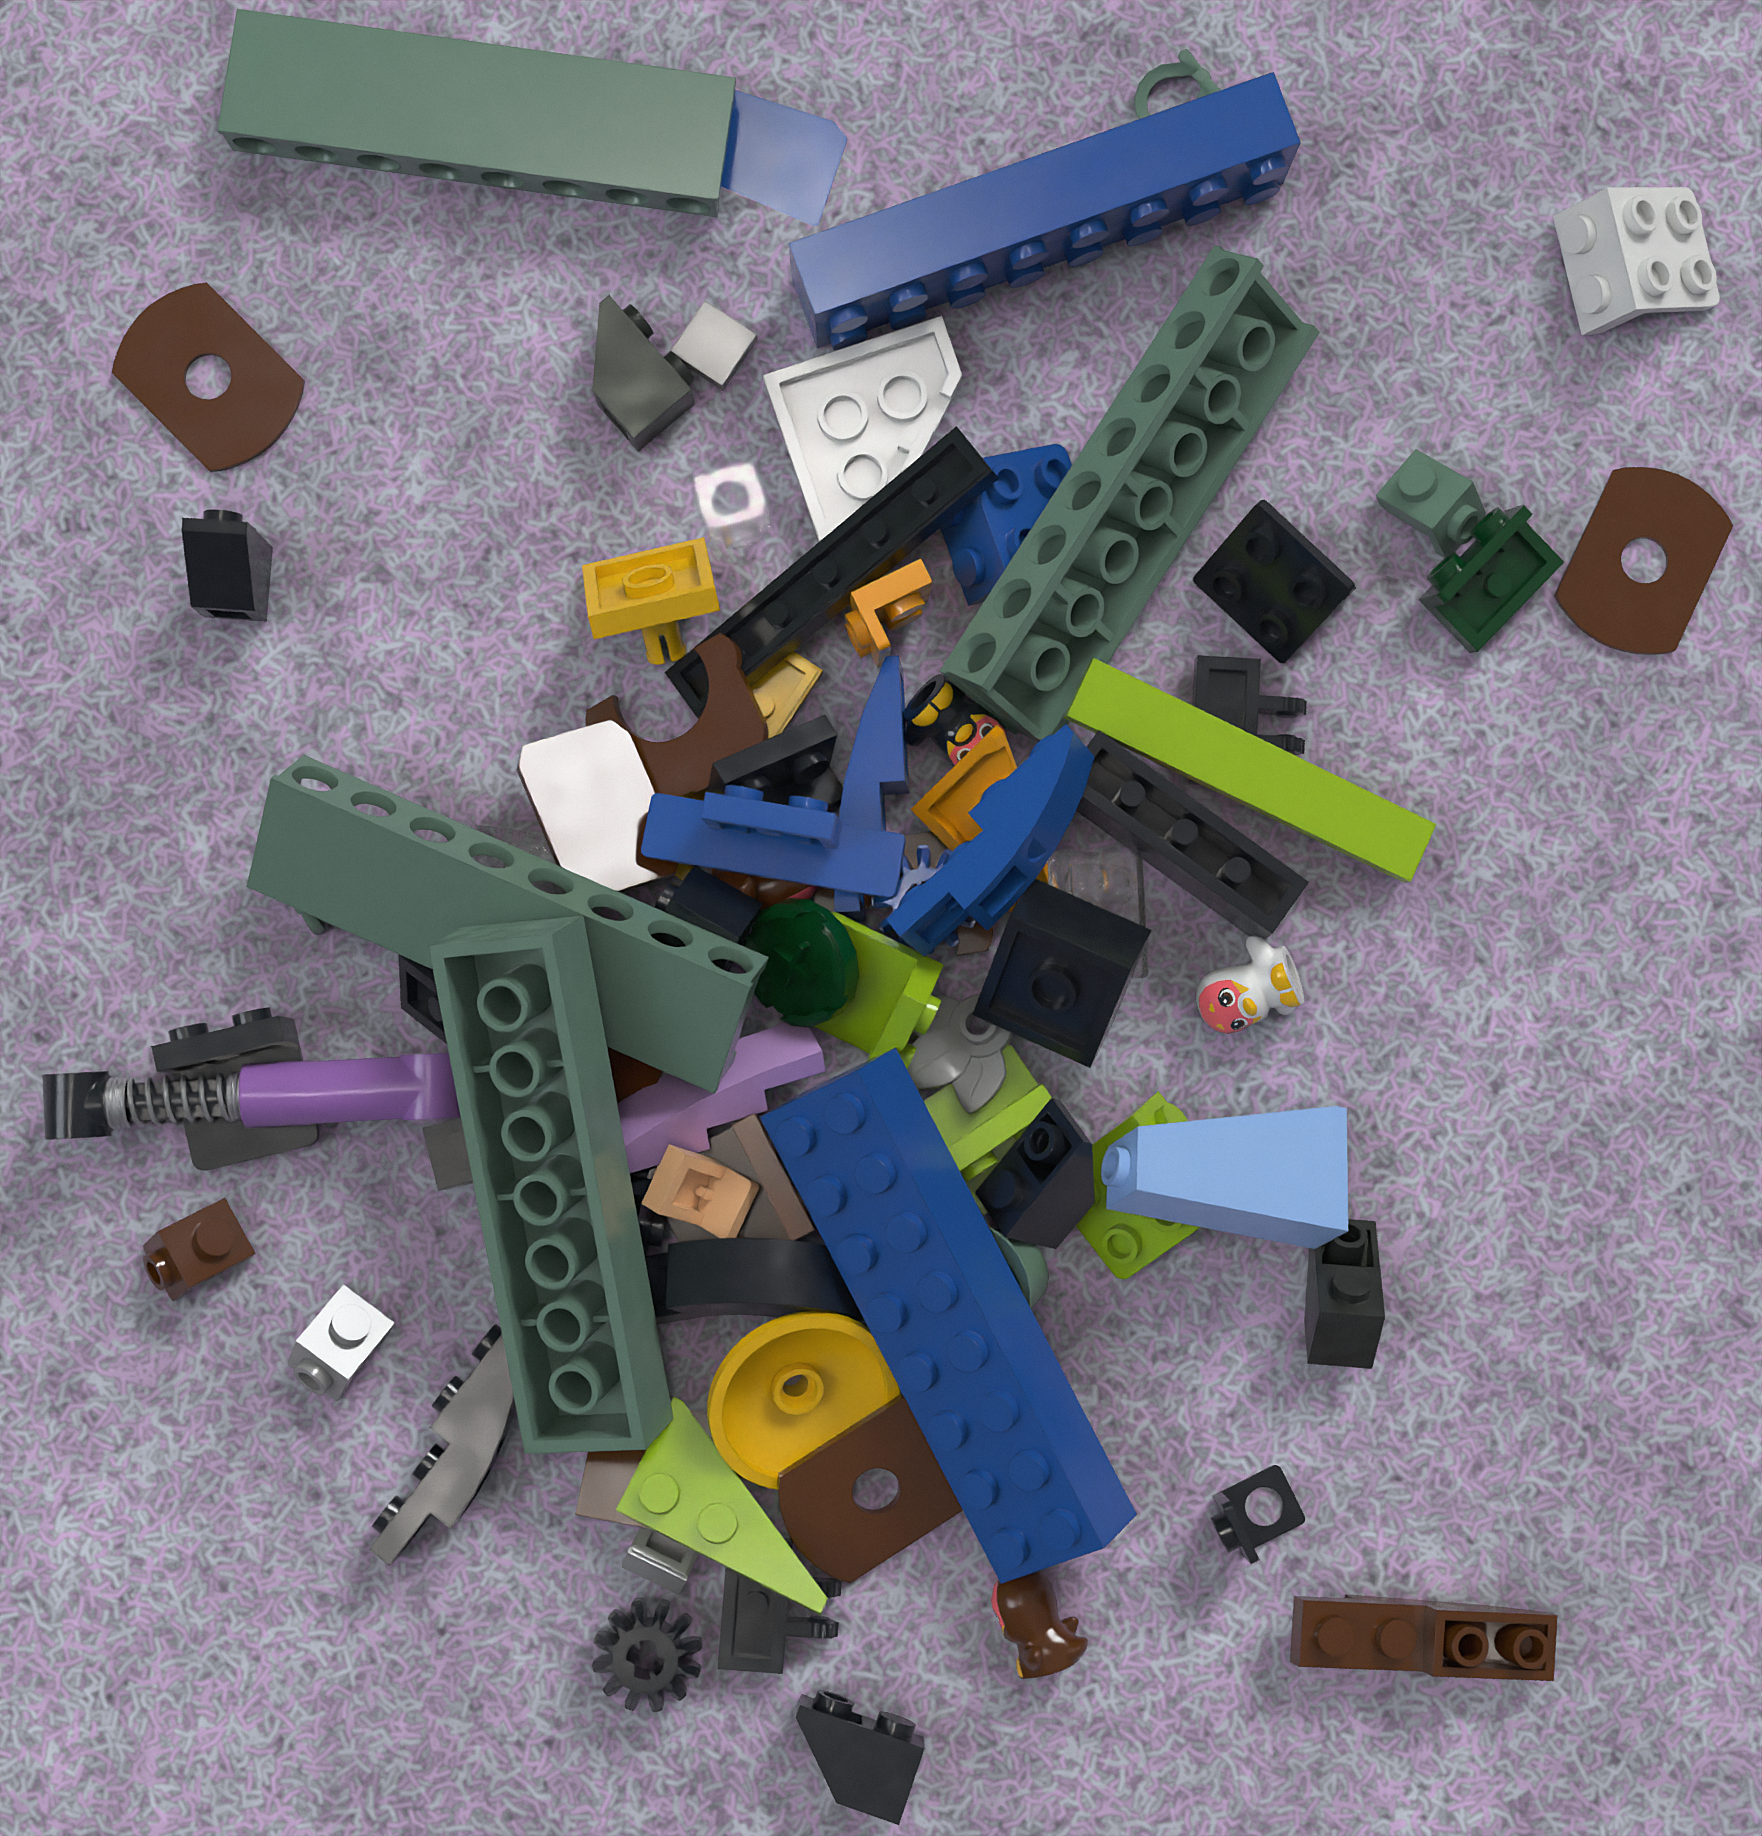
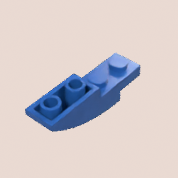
[886,724,1095,957]

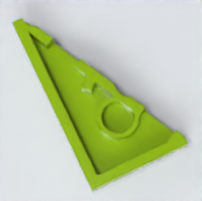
[616,1397,828,1616]

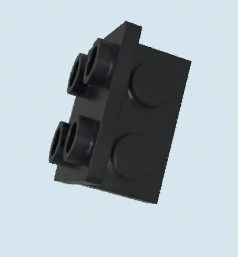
[1193,500,1356,663]

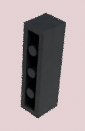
[1076,730,1309,939]

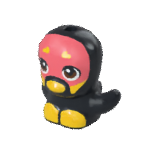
[904,674,1007,767]

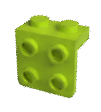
[814,912,944,1069]
[1076,1091,1201,1279]

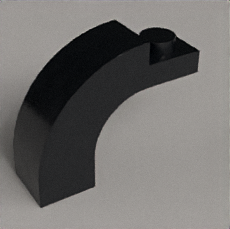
[646,1238,864,1325]

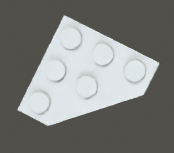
[763,316,962,542]

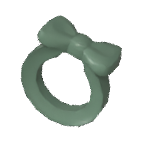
[1134,49,1221,119]

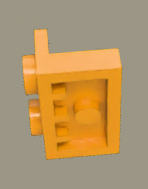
[844,559,932,668]

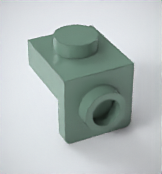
[1376,449,1486,558]

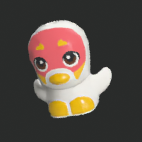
[1196,936,1304,1034]

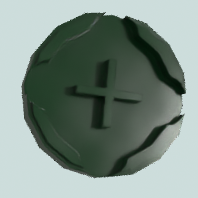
[743,898,859,1028]

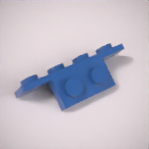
[641,785,906,899]

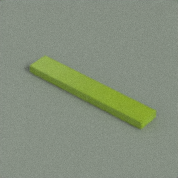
[1063,658,1437,883]

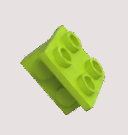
[924,1045,1052,1216]

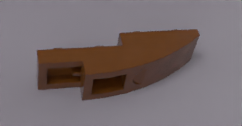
[1290,1594,1558,1681]

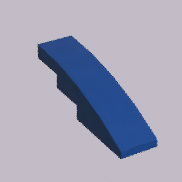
[834,655,910,922]

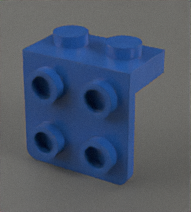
[940,444,1072,606]

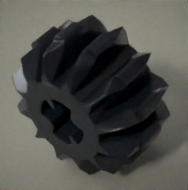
[592,1598,703,1712]

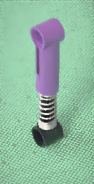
[42,1053,461,1140]

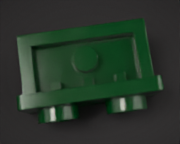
[1418,504,1564,653]

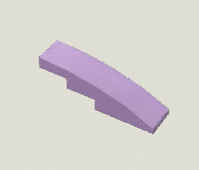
[617,1023,826,1173]

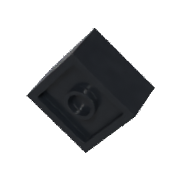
[972,879,1152,1068]

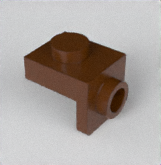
[143,1198,256,1301]

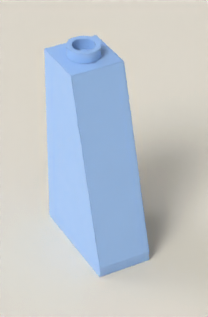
[1101,1106,1348,1249]

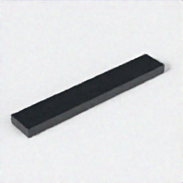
[664,426,999,719]

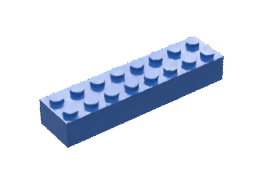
[789,72,1301,351]
[760,1047,1137,1584]

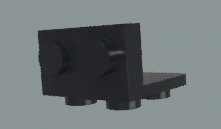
[151,1007,320,1171]

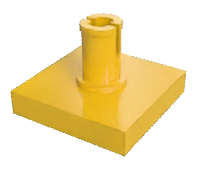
[582,537,720,665]

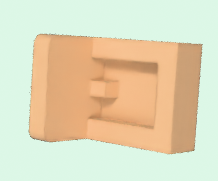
[641,1144,759,1239]

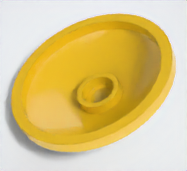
[707,1311,900,1490]

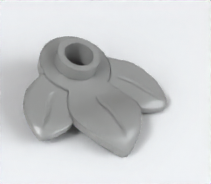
[907,994,1013,1114]

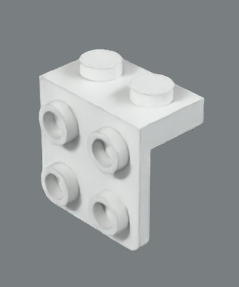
[1553,187,1720,335]

